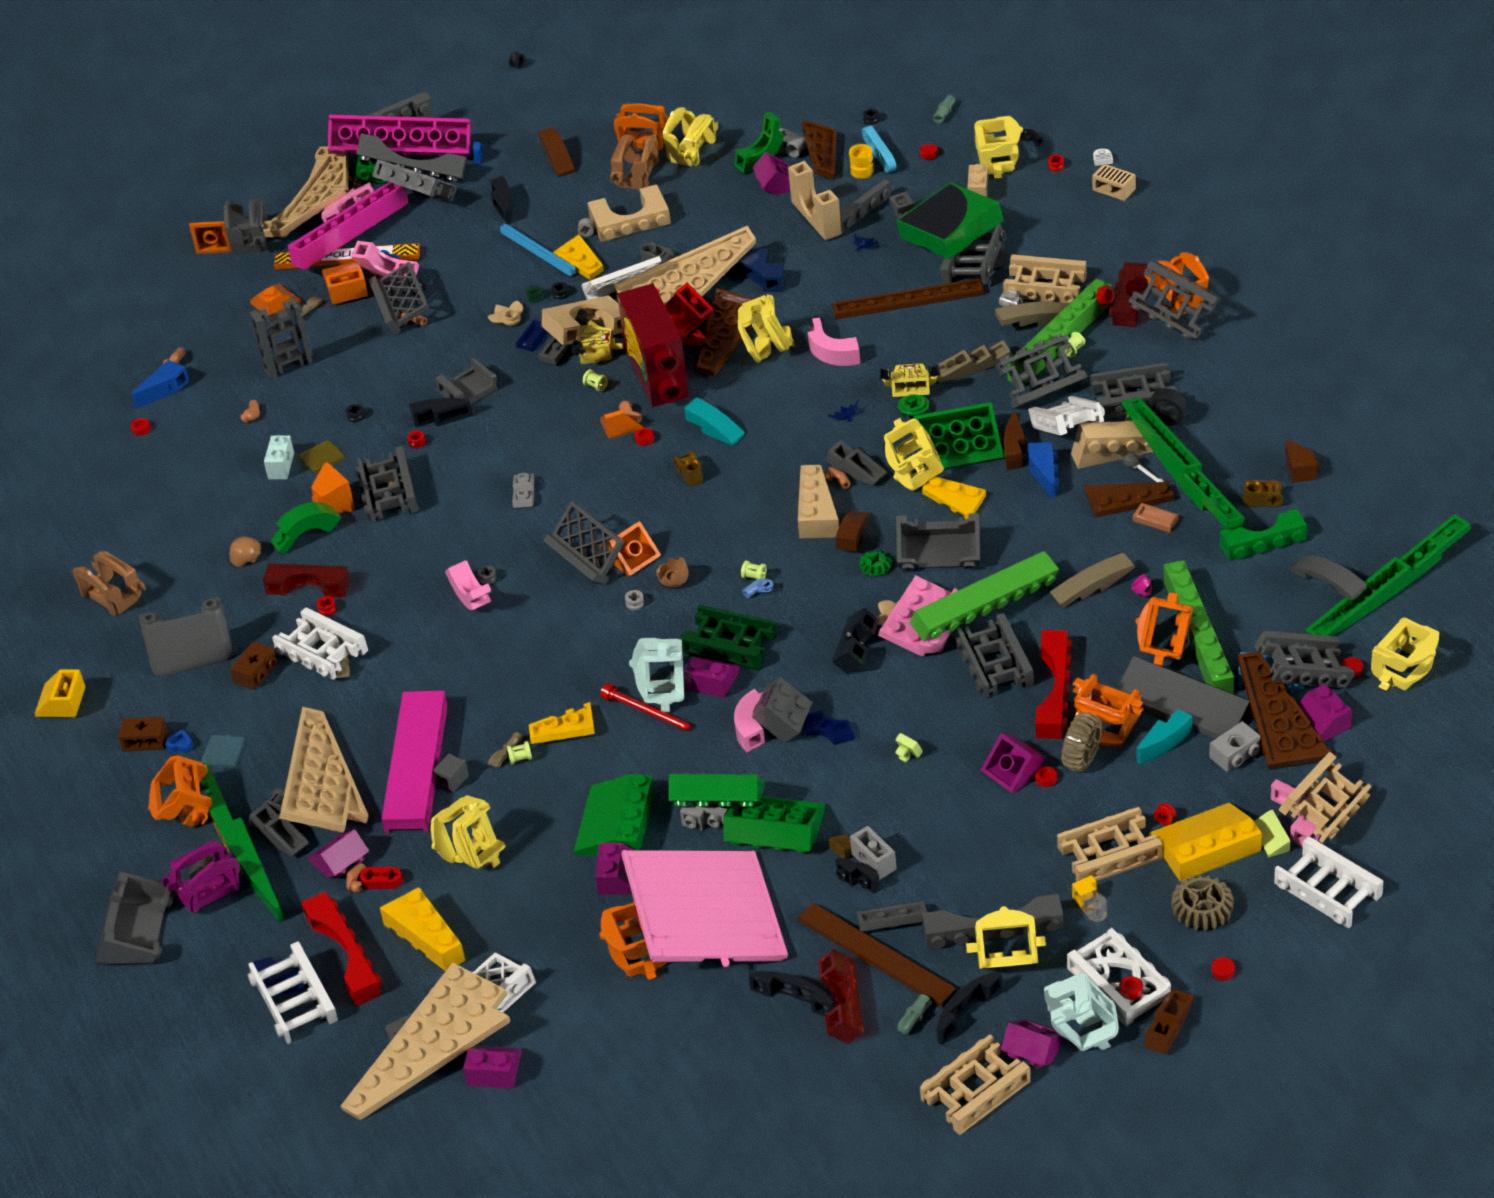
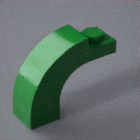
[734,112,784,174]
[271,502,342,555]

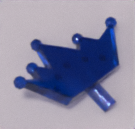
[854,234,878,251]
[828,400,859,423]

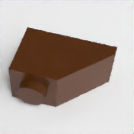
[1285,440,1320,483]

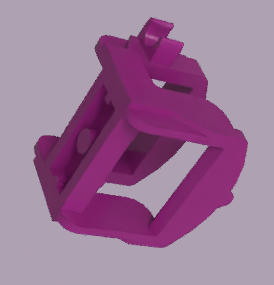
[162,841,240,913]

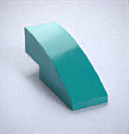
[684,397,745,446]
[1137,709,1193,764]

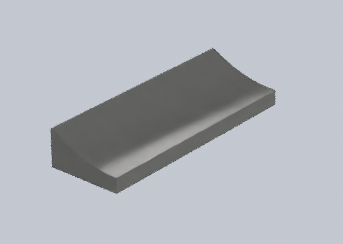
[1115,656,1249,739]

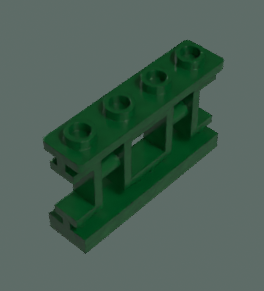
[679,605,777,671]

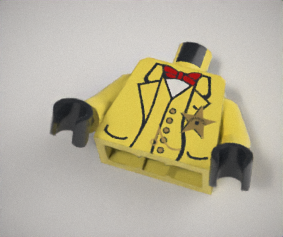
[571,309,624,364]
[879,363,940,397]

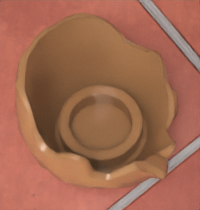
[229,536,261,567]
[656,557,689,588]

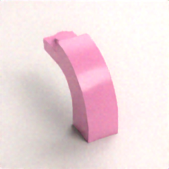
[321,182,375,223]
[351,241,420,283]
[808,318,860,366]
[445,560,491,610]
[734,689,765,752]
[1271,779,1320,847]

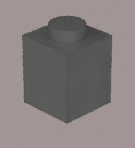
[433,754,469,792]

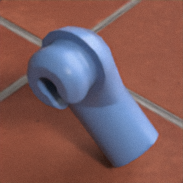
[742,579,773,598]

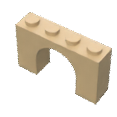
[788,161,842,240]
[587,184,671,242]
[542,295,623,346]

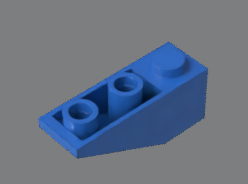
[131,360,189,408]
[1028,442,1059,498]

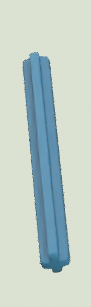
[500,224,577,277]

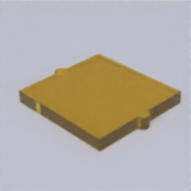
[299,440,345,474]

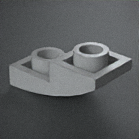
[512,473,534,508]
[680,806,728,831]

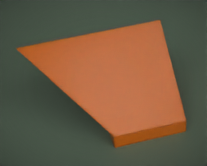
[600,410,644,439]

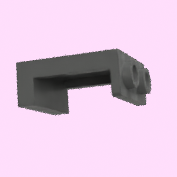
[436,358,497,404]

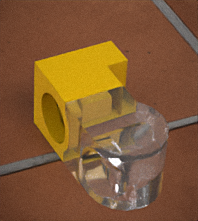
[1072,875,1107,922]

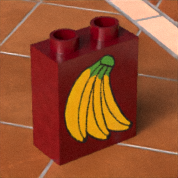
[617,283,689,407]

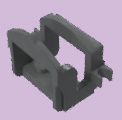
[224,198,268,255]

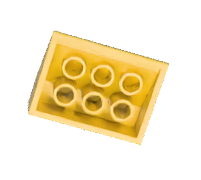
[1149,803,1262,882]

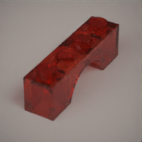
[1109,262,1147,327]
[262,563,350,598]
[818,949,864,1044]

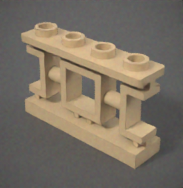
[1003,255,1087,304]
[1278,752,1372,843]
[1057,807,1163,882]
[920,1034,1031,1135]

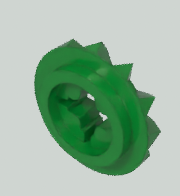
[898,394,929,418]
[859,550,892,576]

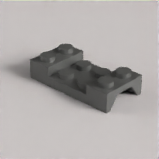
[366,92,435,118]

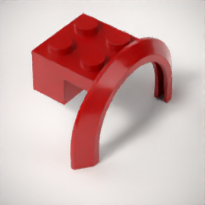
[656,282,713,347]

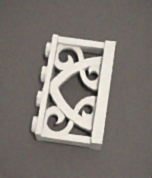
[1067,928,1171,1027]

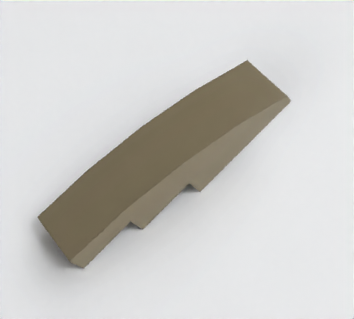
[995,302,1068,328]
[937,340,1013,382]
[1050,553,1135,609]

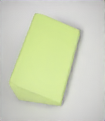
[1254,810,1290,857]

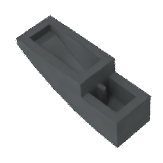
[825,440,887,485]
[249,803,309,857]

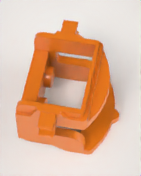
[614,104,669,151]
[1144,252,1209,315]
[1135,592,1194,666]
[1073,674,1143,746]
[148,755,212,827]
[599,902,667,980]

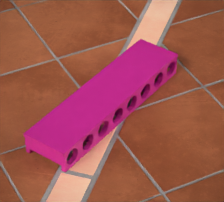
[328,115,471,158]
[382,691,448,833]

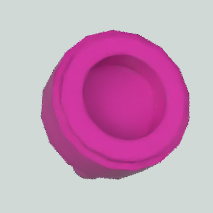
[1131,574,1152,597]

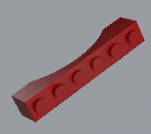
[1035,630,1072,739]
[301,891,382,1007]

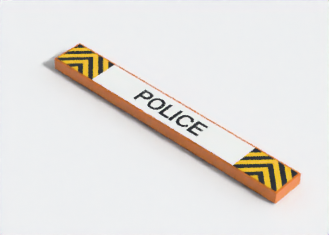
[274,243,420,270]

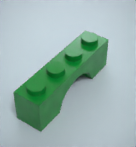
[1220,509,1307,561]

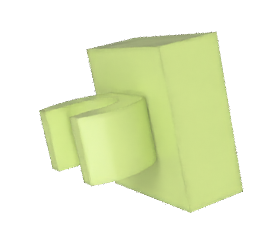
[895,733,923,762]

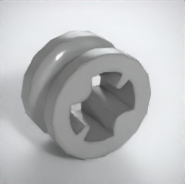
[578,218,595,237]
[625,590,644,610]

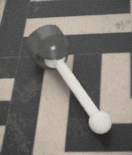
[1123,452,1164,482]

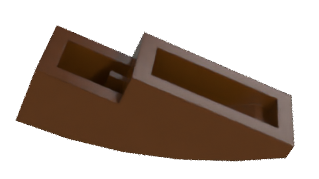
[538,127,575,177]
[1004,413,1026,470]
[835,510,870,551]
[1144,989,1194,1054]

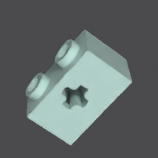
[264,435,294,479]

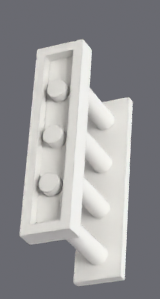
[1274,836,1383,928]
[247,941,338,1044]

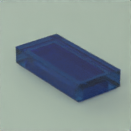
[516,320,548,352]

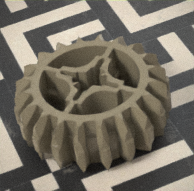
[1061,712,1103,772]
[1171,874,1234,932]

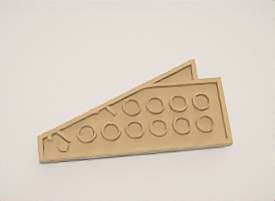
[613,226,756,304]
[279,707,368,833]
[340,963,511,1120]

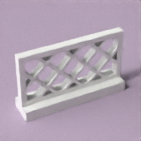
[581,256,661,300]
[473,952,536,1013]

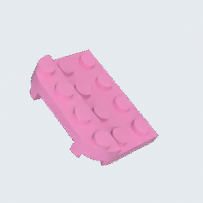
[878,575,959,656]

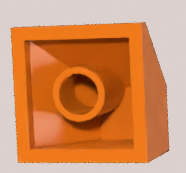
[189,221,232,254]
[250,283,301,315]
[311,462,355,512]
[600,521,661,576]

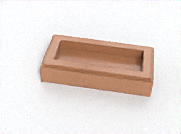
[1133,503,1179,533]

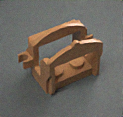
[610,134,659,190]
[72,551,146,616]

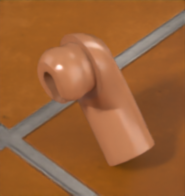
[399,312,427,326]
[163,348,185,364]
[824,467,851,489]

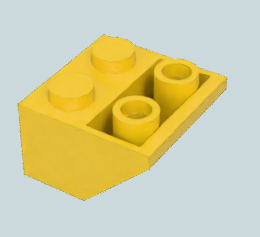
[35,669,86,717]

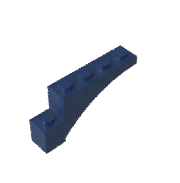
[694,248,785,292]

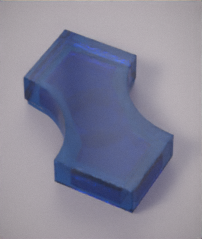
[803,710,855,745]
[250,956,304,995]

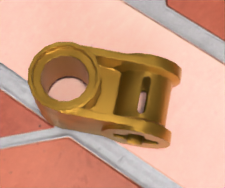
[673,450,703,486]
[1243,480,1283,507]

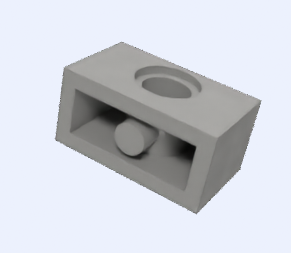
[1209,721,1261,772]
[850,826,896,880]

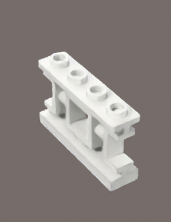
[1028,396,1105,435]
[272,608,368,680]

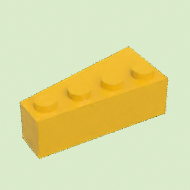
[380,887,465,971]

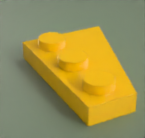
[552,235,604,280]
[922,476,986,519]
[529,702,595,744]

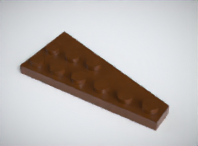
[697,288,755,377]
[1237,651,1334,769]

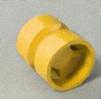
[849,144,874,179]

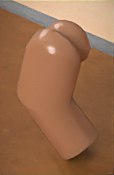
[241,400,260,423]
[619,401,642,423]
[346,863,366,893]

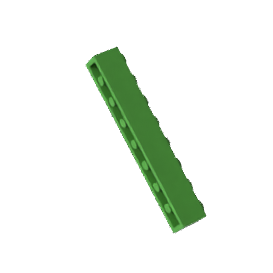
[1007,278,1112,387]
[910,551,1059,642]
[1164,560,1234,695]

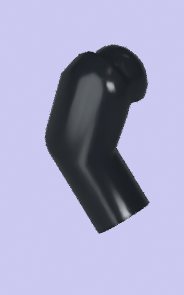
[1020,128,1043,146]

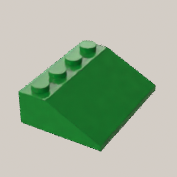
[913,402,1004,469]
[574,774,655,856]
[669,774,765,807]
[723,796,825,853]

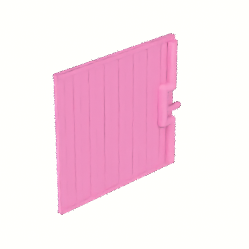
[621,850,788,967]

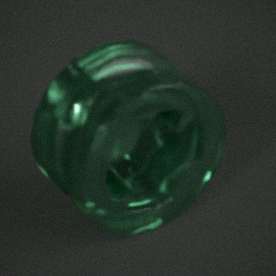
[526,285,543,303]

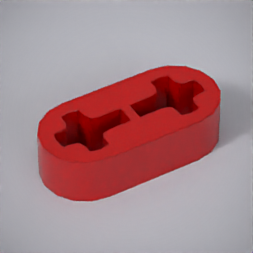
[360,867,403,889]

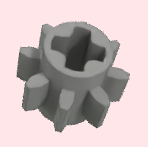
[999,290,1023,307]

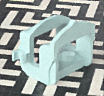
[629,638,684,712]
[1044,973,1119,1051]

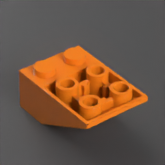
[322,262,368,305]

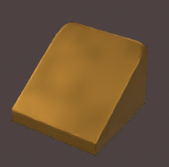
[829,834,852,859]

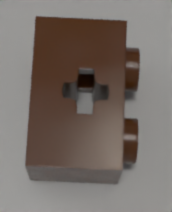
[230,641,277,690]
[118,717,168,752]

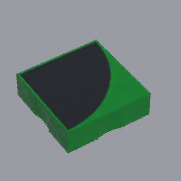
[896,182,1004,259]

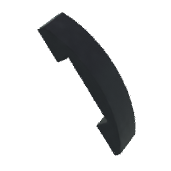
[748,971,835,1020]
[937,971,1003,1045]

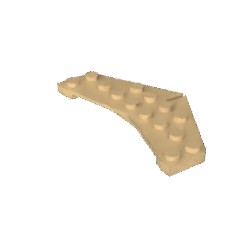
[262,146,349,238]

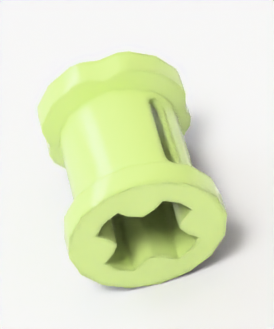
[1061,332,1085,357]
[582,369,608,392]
[741,560,767,579]
[507,741,532,765]

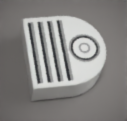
[1093,149,1113,166]

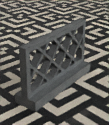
[369,261,430,335]
[543,501,625,585]

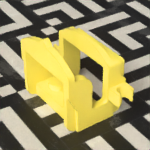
[663,107,719,167]
[974,116,1023,179]
[738,294,794,363]
[884,418,944,491]
[1371,618,1439,691]
[431,795,505,869]
[966,906,1046,969]

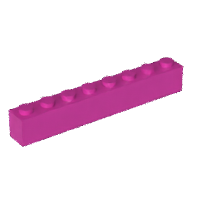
[288,182,408,270]

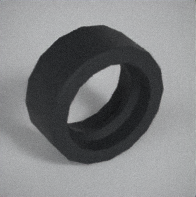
[1148,388,1187,426]

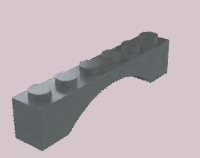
[356,133,467,182]
[922,894,1064,949]

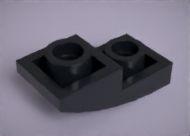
[835,858,880,894]

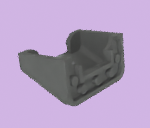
[896,513,980,572]
[138,597,234,676]
[95,871,173,964]

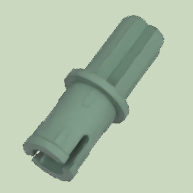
[933,95,956,124]
[897,994,932,1034]

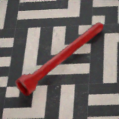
[600,682,691,731]

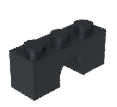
[832,608,879,674]

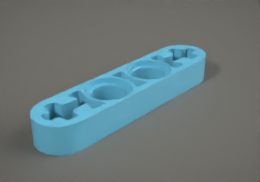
[862,125,897,173]

